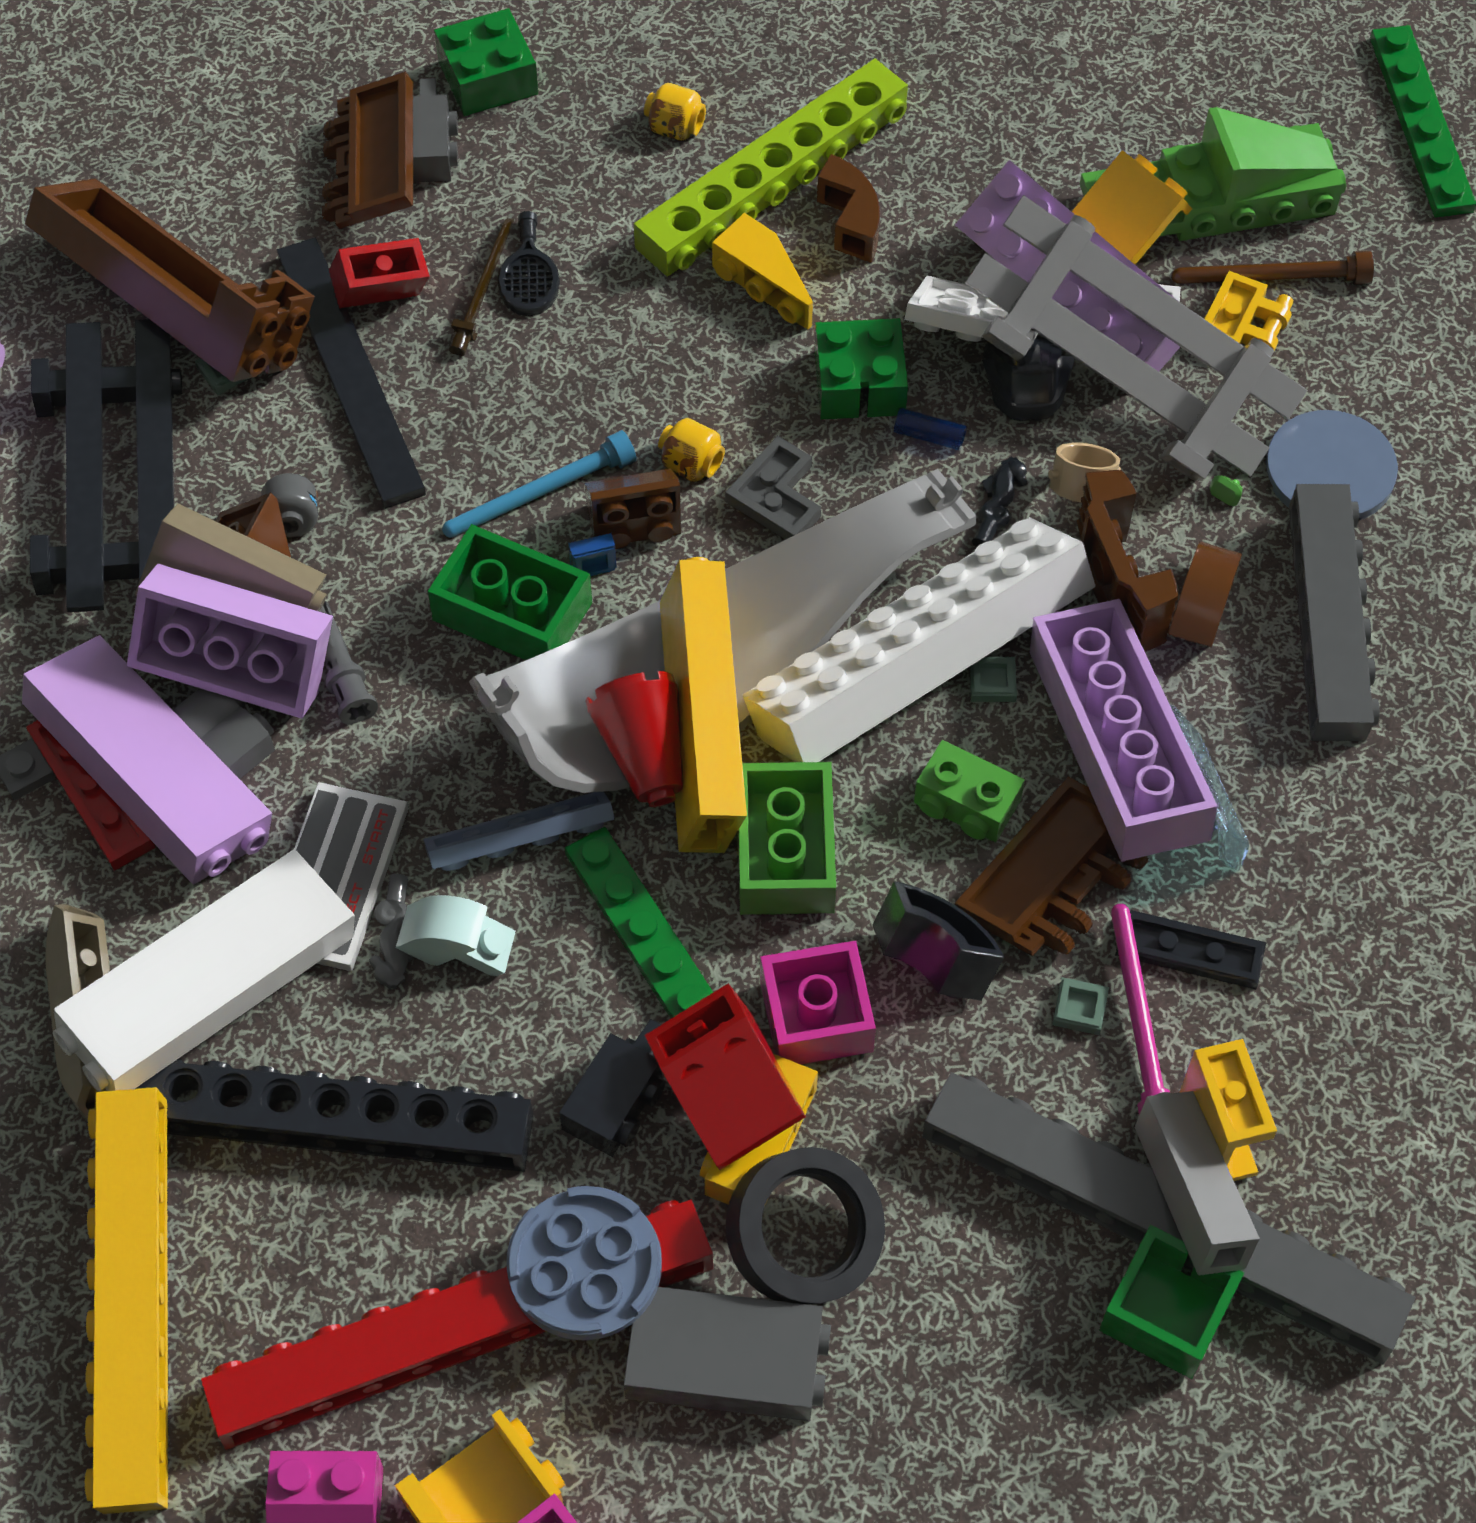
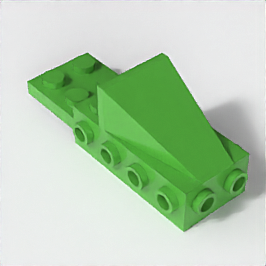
[1080,107,1346,241]

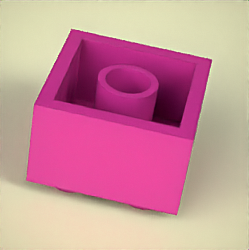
[760,941,876,1065]

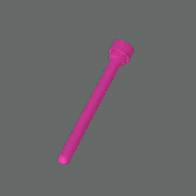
[1111,903,1170,1115]

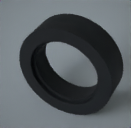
[726,1147,885,1305]

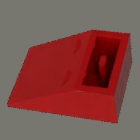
[645,983,806,1170]

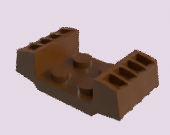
[1076,470,1178,652]

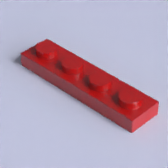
[26,720,156,871]

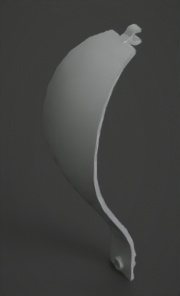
[469,469,976,793]

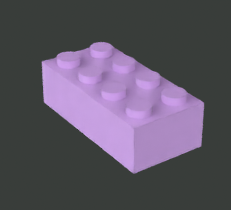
[127,563,333,719]

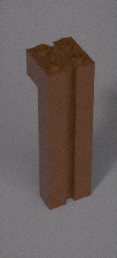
[25,178,315,382]

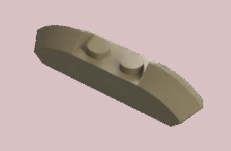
[45,904,110,1122]

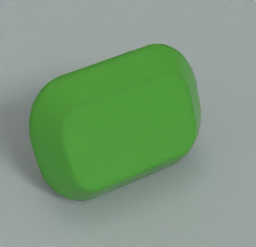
[1210,475,1243,506]

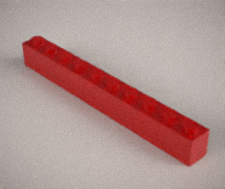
[201,1199,713,1450]

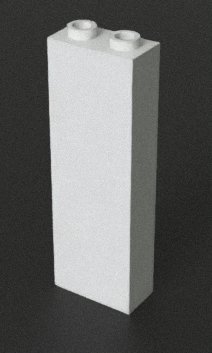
[53,849,355,1091]

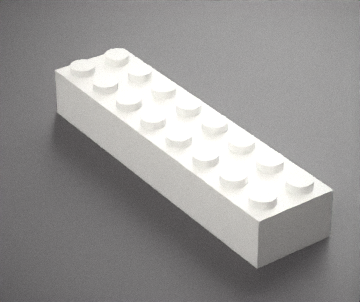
[743,517,1095,762]

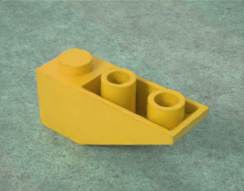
[712,213,813,330]

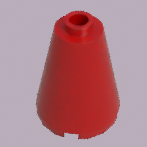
[585,671,683,807]

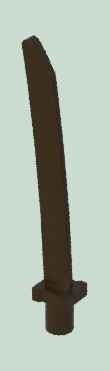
[449,218,514,356]

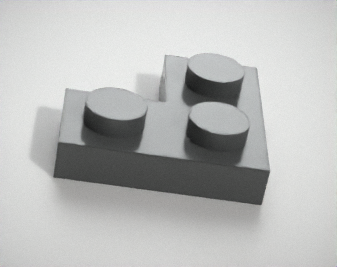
[725,435,821,540]

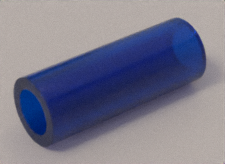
[894,408,967,451]

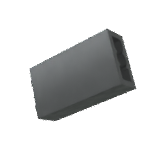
[624,1287,831,1421]

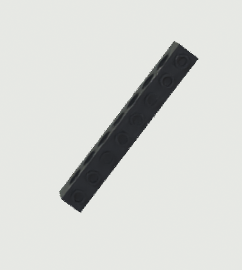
[135,1059,534,1172]

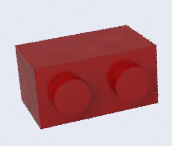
[329,238,430,308]

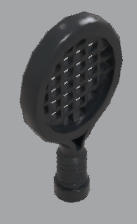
[498,211,560,316]

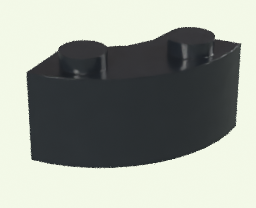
[873,881,1004,1001]

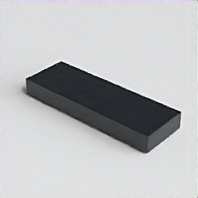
[1115,910,1266,990]

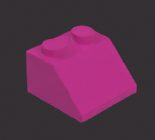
[265,1451,383,1523]

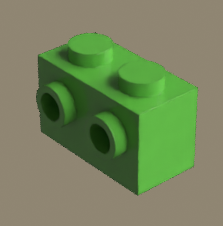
[914,740,1025,842]

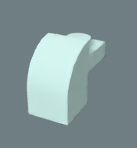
[396,895,516,976]

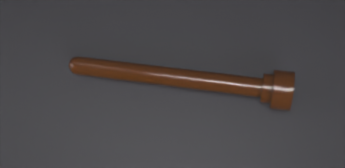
[1171,251,1374,285]

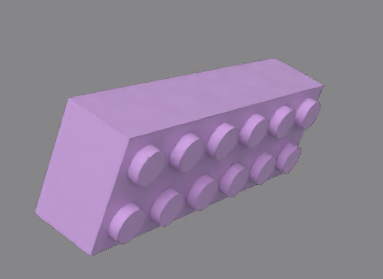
[955,160,1180,372]
[1030,599,1218,862]

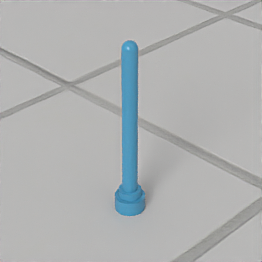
[442,430,637,538]

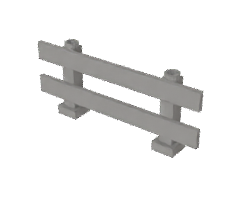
[965,195,1308,482]

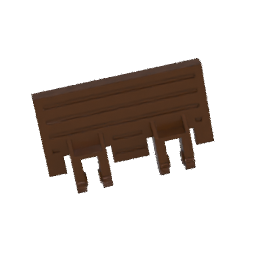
[322,71,413,229]
[955,777,1149,957]

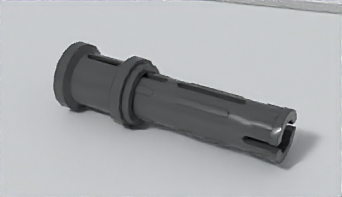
[320,601,378,725]

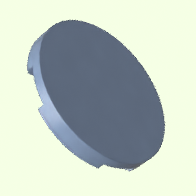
[1265,410,1398,520]
[507,1186,662,1340]

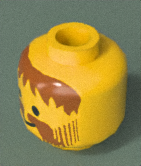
[644,83,706,141]
[658,418,725,482]

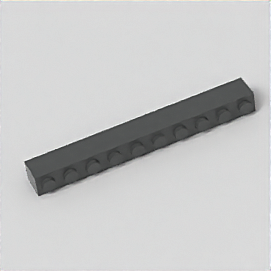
[922,1072,1416,1365]

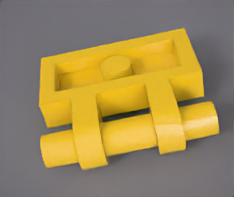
[1205,271,1293,351]

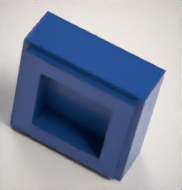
[568,533,617,576]

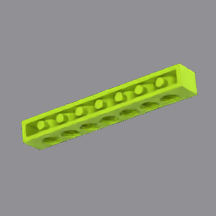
[634,58,908,277]

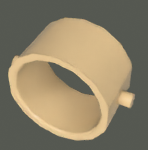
[1048,442,1121,502]

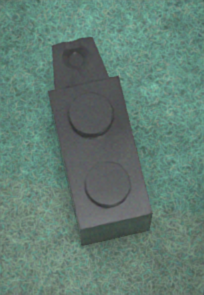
[413,78,459,183]

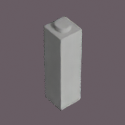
[1134,1091,1260,1275]

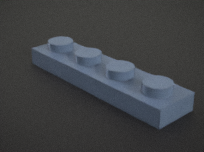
[423,791,614,871]

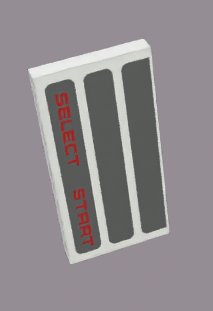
[294,782,409,971]

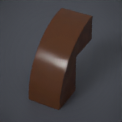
[817,154,880,263]
[1168,542,1242,647]

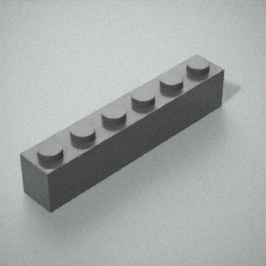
[1289,484,1380,741]

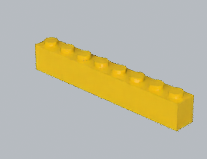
[85,1087,168,1514]

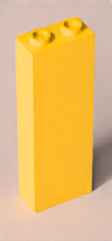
[660,557,747,853]

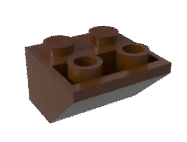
[584,468,681,549]

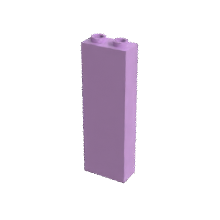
[22,635,272,885]

